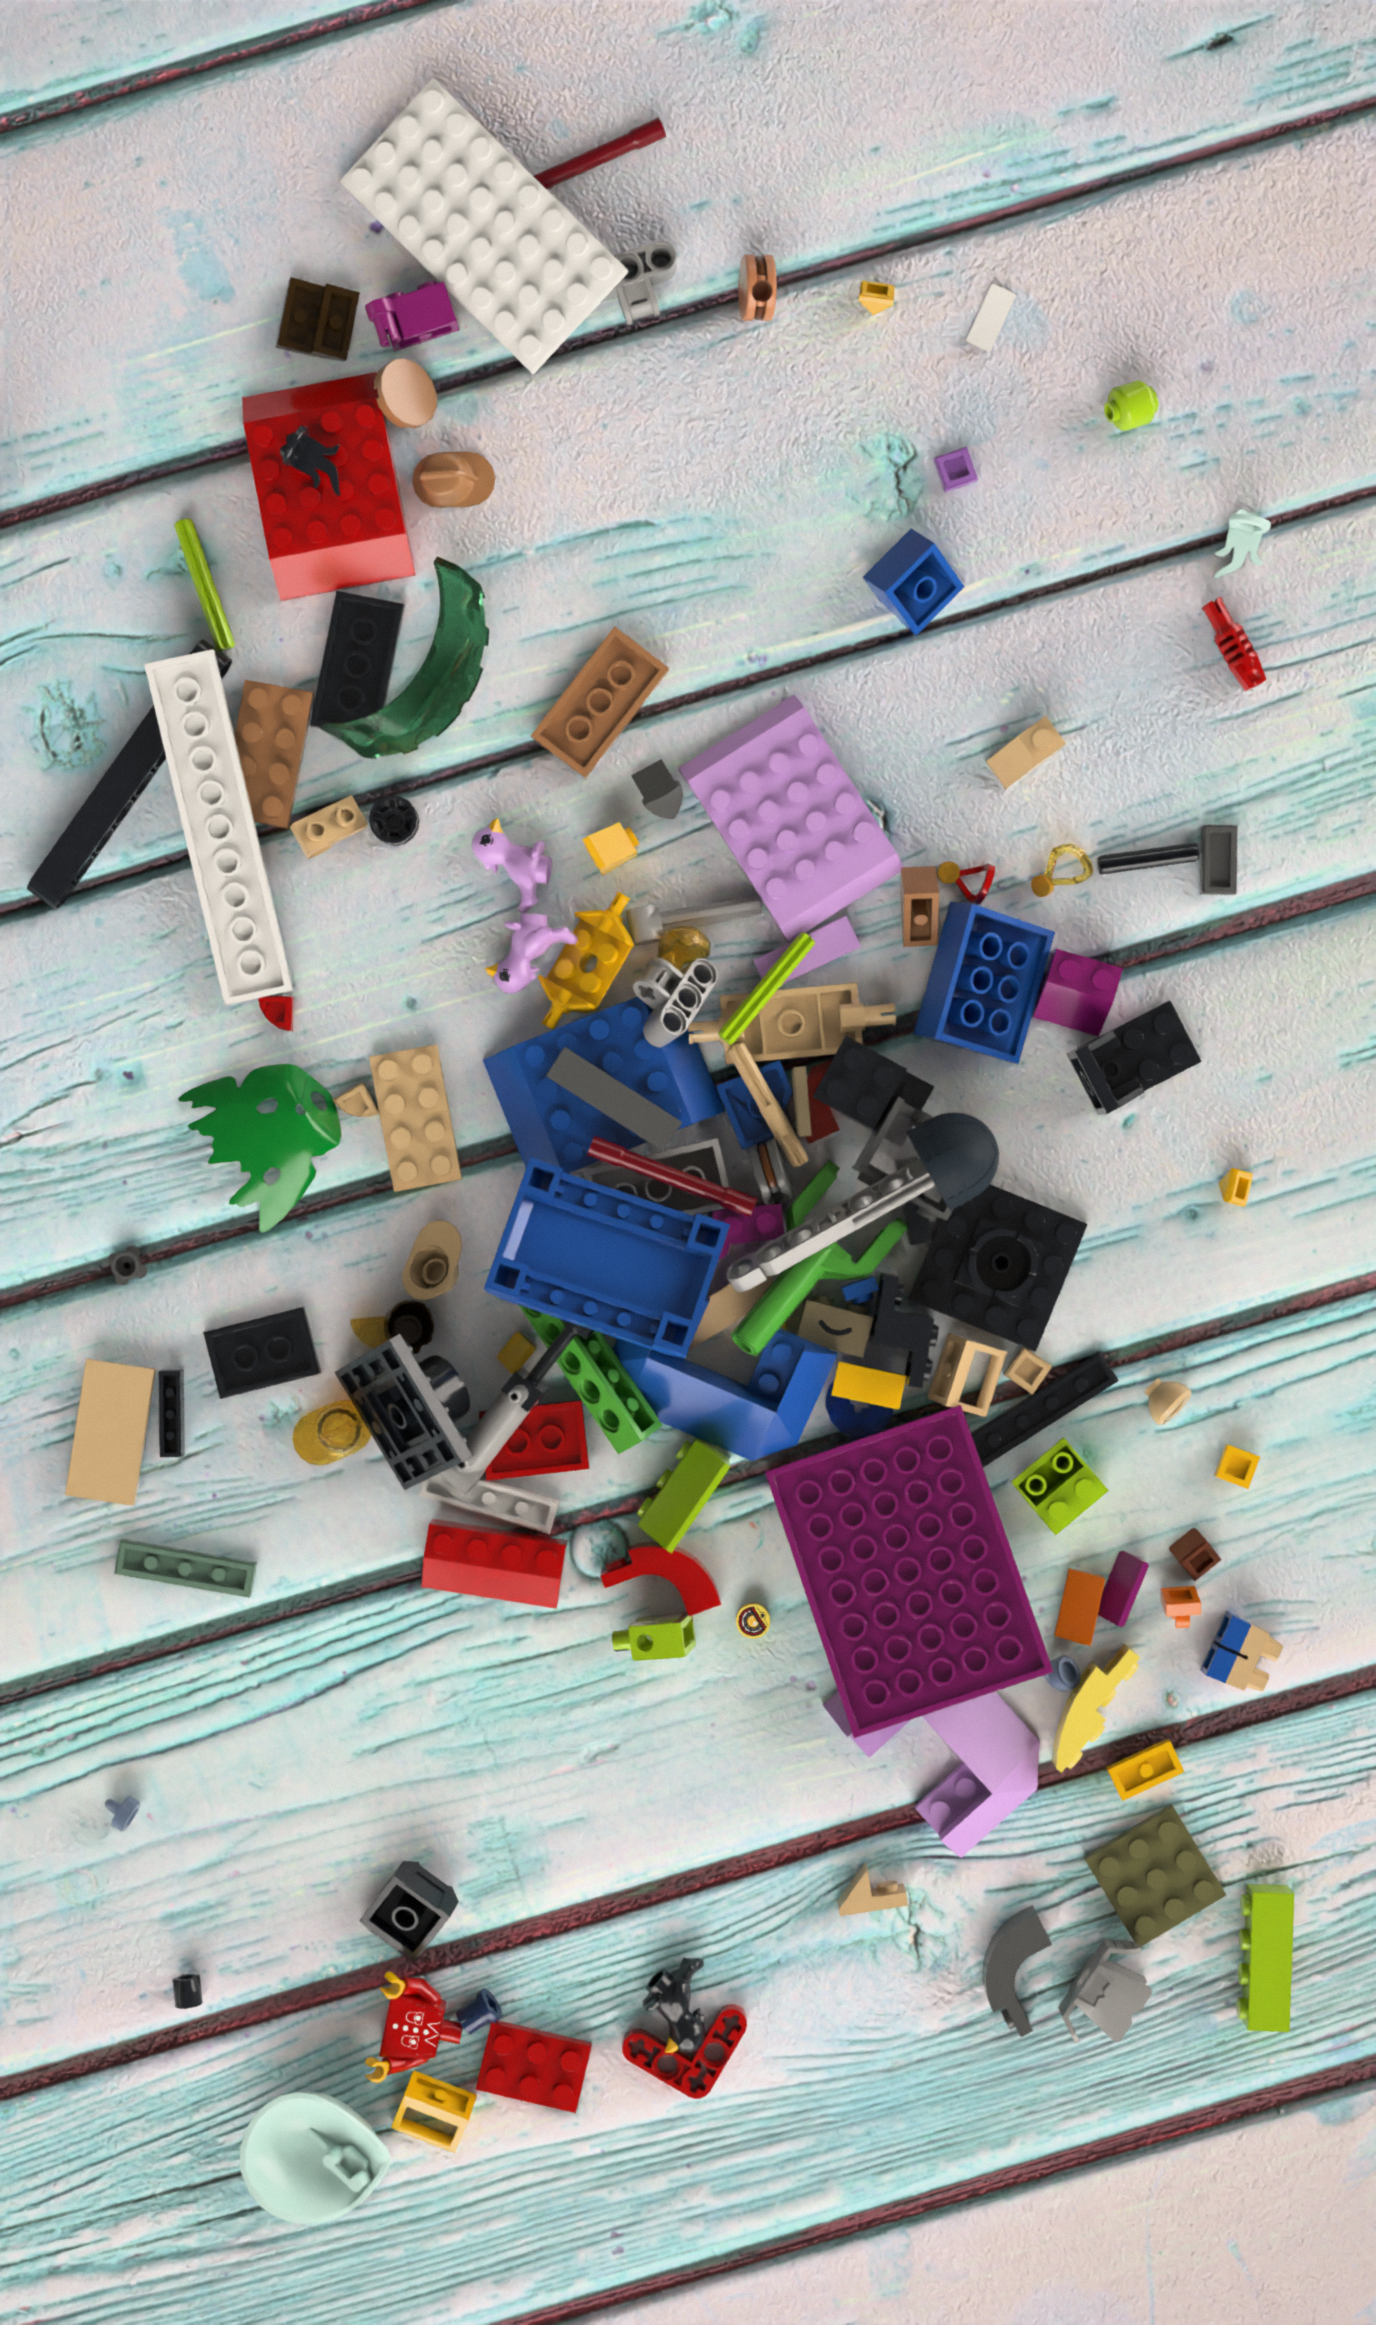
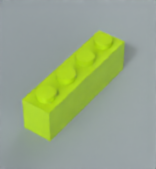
[1237,1884,1294,2032]

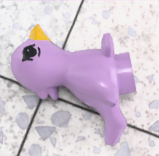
[472,818,552,913]
[485,913,578,994]

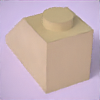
[986,716,1066,790]

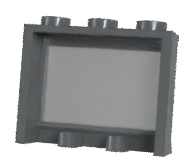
[852,1096,953,1222]

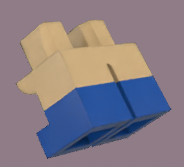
[1200,1611,1283,1691]

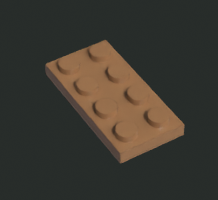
[531,626,669,779]
[235,680,315,829]

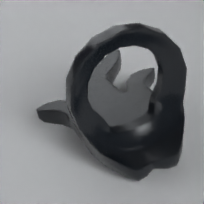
[280,425,341,496]

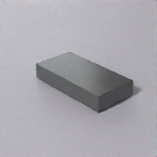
[1200,825,1238,895]

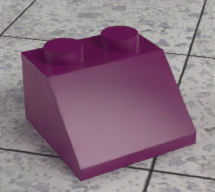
[1032,949,1123,1037]

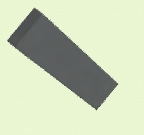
[546,1047,682,1152]

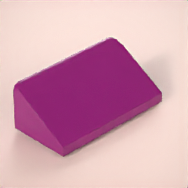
[1098,1551,1149,1627]

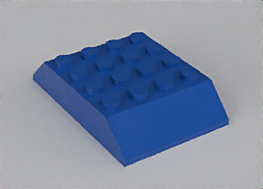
[483,996,725,1174]

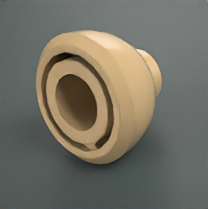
[1144,1378,1191,1425]

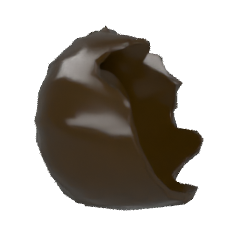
[384,1300,434,1354]

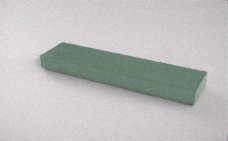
[114,1538,257,1598]

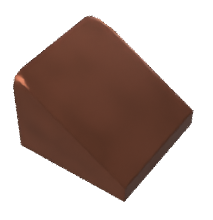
[1169,1528,1221,1581]

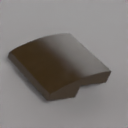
[275,277,360,361]

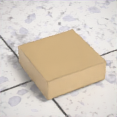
[1004,1346,1052,1394]

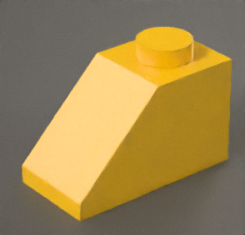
[582,822,640,876]

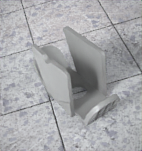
[1058,1939,1152,2044]

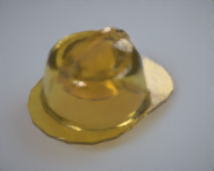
[292,1400,371,1466]

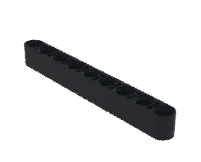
[27,639,232,910]

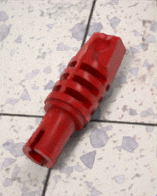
[1201,597,1267,691]

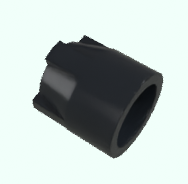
[172,1974,203,2009]

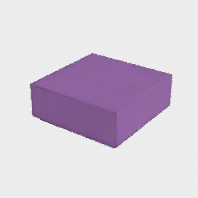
[933,446,978,493]

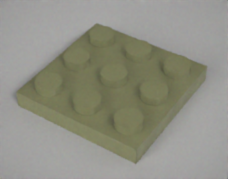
[1084,1804,1226,1947]

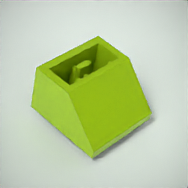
[1010,1437,1109,1535]

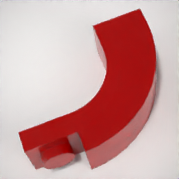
[600,1542,722,1617]

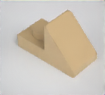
[837,1863,908,1916]

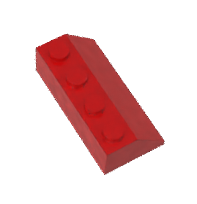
[421,1519,568,1609]

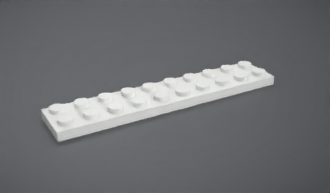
[144,649,293,1005]

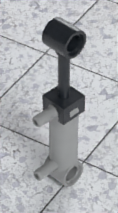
[439,1319,594,1495]

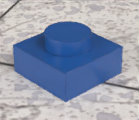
[840,1275,879,1304]

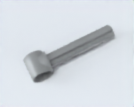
[626,895,762,946]

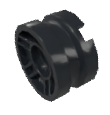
[369,795,420,846]

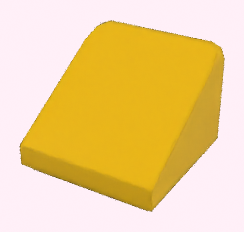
[497,1332,537,1374]

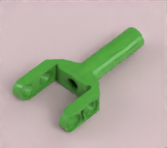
[731,1159,908,1356]

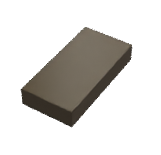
[791,1066,812,1137]

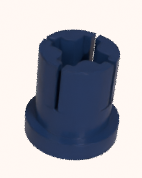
[456,1988,502,2034]

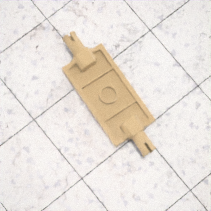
[688,983,896,1065]

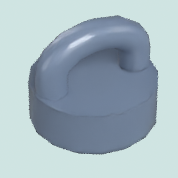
[1044,1655,1080,1692]
[105,1795,140,1832]

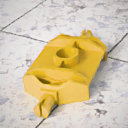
[538,892,634,1030]

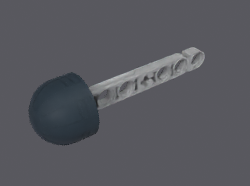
[726,1113,999,1292]

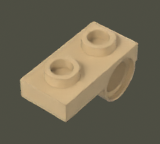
[290,795,368,859]

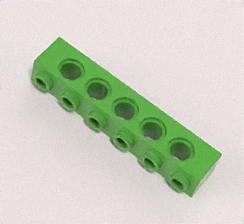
[519,1305,663,1454]

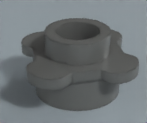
[107,1246,147,1285]

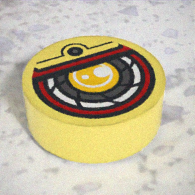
[736,1602,770,1639]

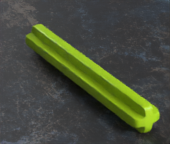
[174,518,235,651]
[718,932,815,1045]

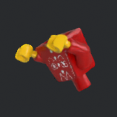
[365,1972,463,2083]

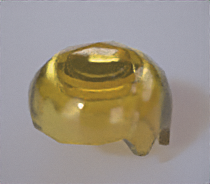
[657,926,711,971]

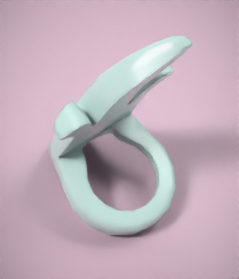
[1214,509,1271,579]

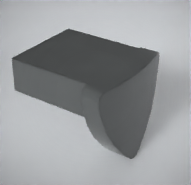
[631,759,683,819]

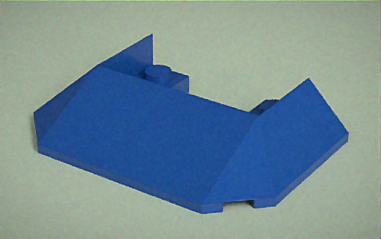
[613,1297,838,1461]

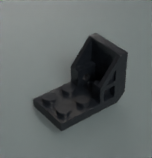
[1067,1001,1202,1115]

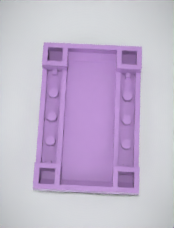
[678,694,904,943]

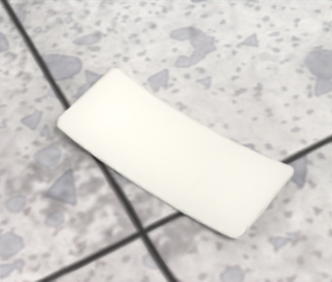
[966,284,1016,352]

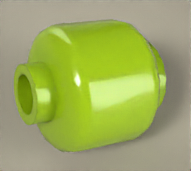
[1104,380,1159,431]

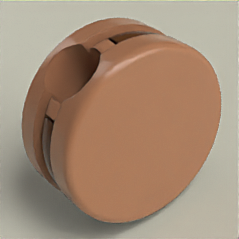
[738,254,777,321]

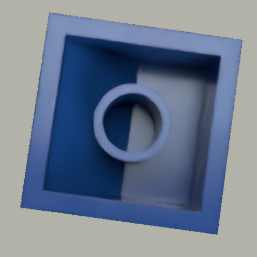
[862,528,964,636]

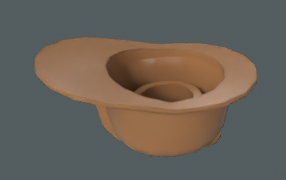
[412,451,495,508]

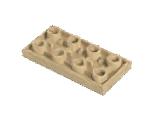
[65,1358,156,1506]

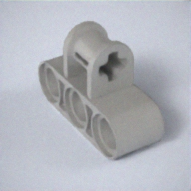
[600,241,677,326]
[633,957,718,1047]

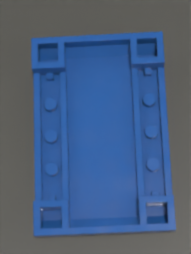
[484,1157,730,1358]

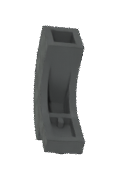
[983,1905,1052,2037]

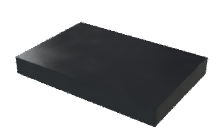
[203,1306,322,1399]

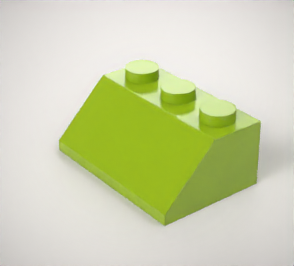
[636,1437,731,1554]

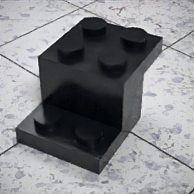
[812,1036,934,1147]
[869,1272,939,1388]

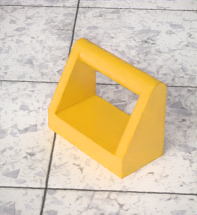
[391,2070,477,2153]

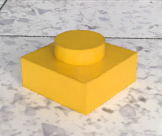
[1214,1444,1260,1489]

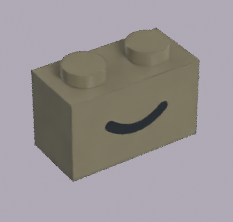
[795,1294,873,1358]

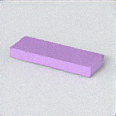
[753,916,861,985]

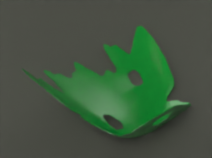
[178,1064,342,1233]

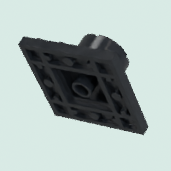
[908,1184,1088,1351]
[334,1334,473,1490]

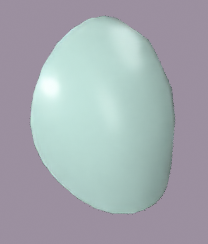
[240,2091,391,2223]

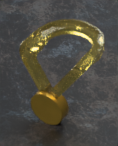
[1031,843,1093,897]

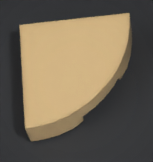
[332,1083,379,1117]

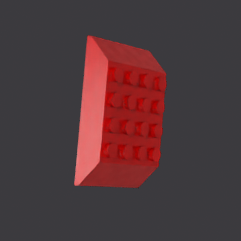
[242,372,416,601]

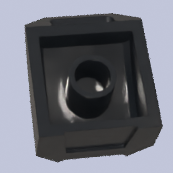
[359,1861,459,1962]

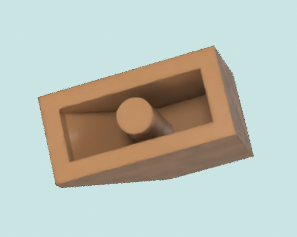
[900,866,939,947]

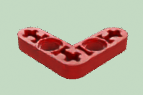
[622,2004,747,2099]

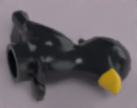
[642,1957,705,2053]

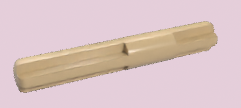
[728,1042,808,1168]

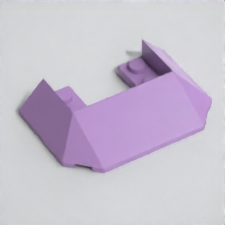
[822,1691,1040,1858]

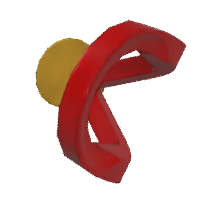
[937,861,995,905]

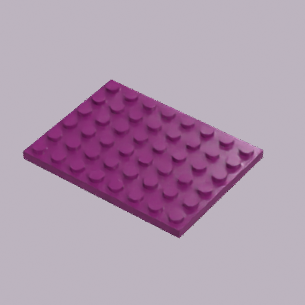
[765,1405,1054,1738]

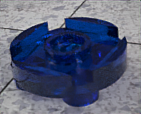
[825,1380,894,1437]

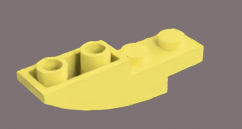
[1052,1644,1140,1773]

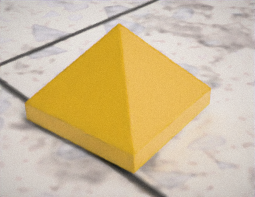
[859,281,895,315]
[1218,1168,1253,1207]

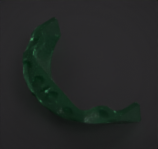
[320,556,489,759]

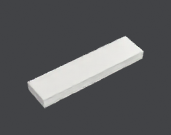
[418,1474,560,1534]

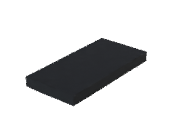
[310,591,405,740]

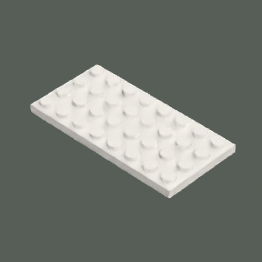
[339,78,629,374]

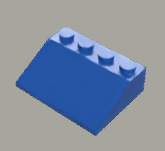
[913,901,1055,1064]

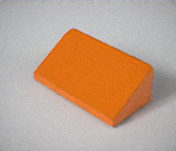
[1054,1568,1105,1646]

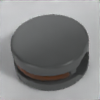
[748,1138,794,1205]

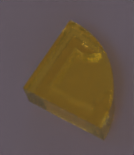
[350,1316,388,1349]

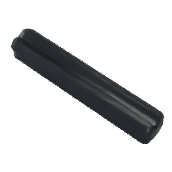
[1097,843,1200,875]

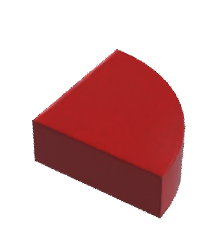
[258,996,294,1032]

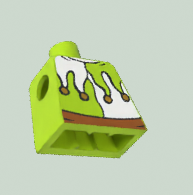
[612,1612,696,1661]

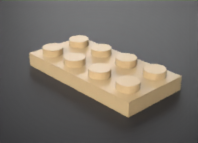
[369,1044,462,1192]

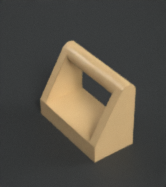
[927,1333,1007,1417]

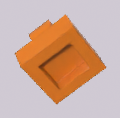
[1160,1586,1201,1628]

